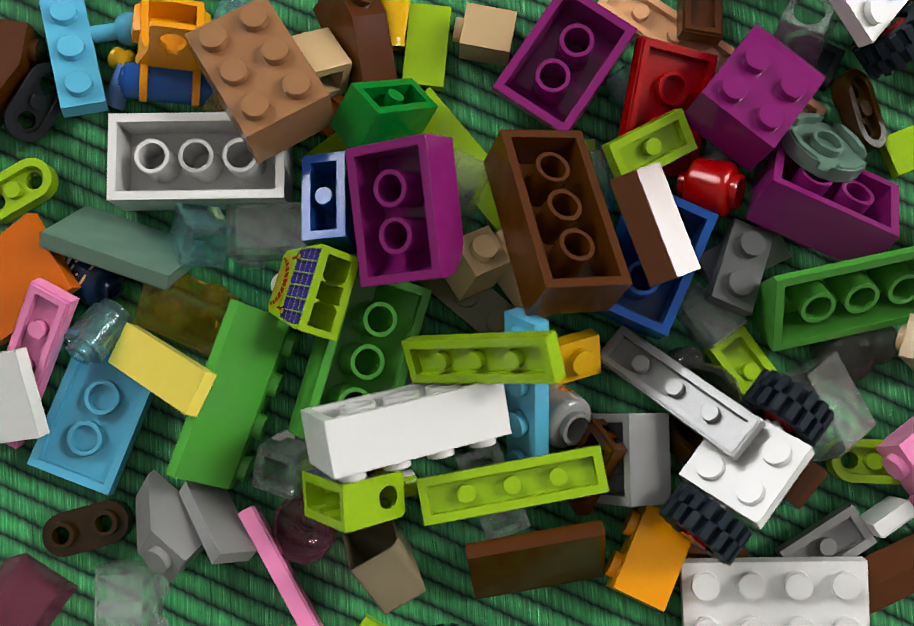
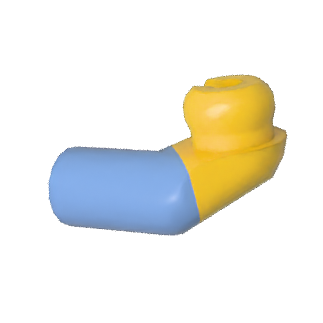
[105,47,136,110]

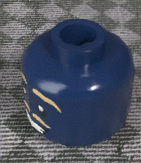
[63,255,126,306]

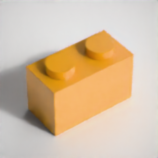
[604,505,692,612]

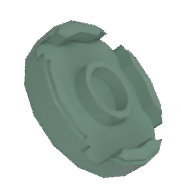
[781,113,867,183]

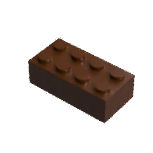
[484,129,632,316]

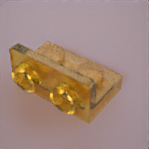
[134,272,241,356]

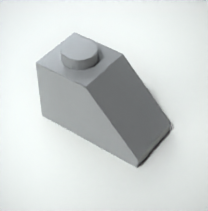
[135,469,205,583]

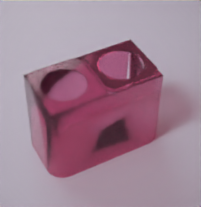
[0,553,78,626]

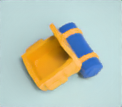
[118,0,218,108]

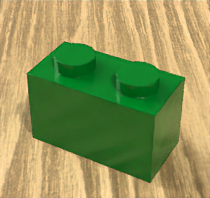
[330,78,438,148]

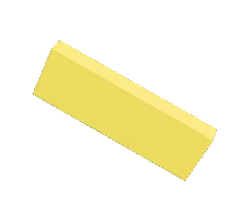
[108,322,217,417]

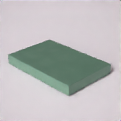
[39,205,205,290]

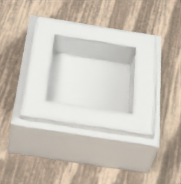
[860,496,914,538]

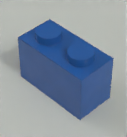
[302,151,357,254]

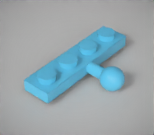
[39,0,138,118]
[504,307,549,461]

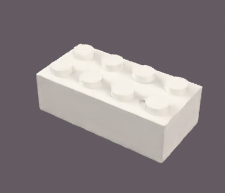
[106,112,293,211]
[300,383,511,483]

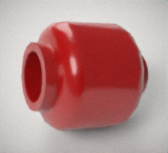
[676,157,746,218]

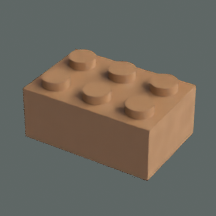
[184,0,334,164]

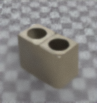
[342,519,426,615]

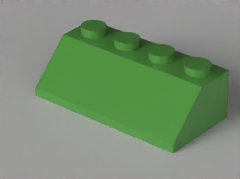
[752,246,914,352]
[287,268,432,439]
[165,299,300,490]

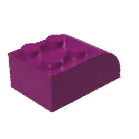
[492,0,637,130]
[684,23,826,172]
[345,133,463,287]
[746,140,899,260]

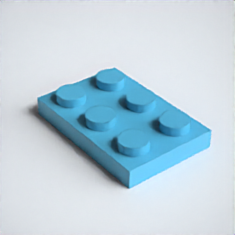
[27,341,155,496]

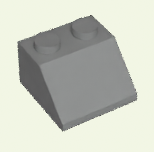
[570,413,671,507]

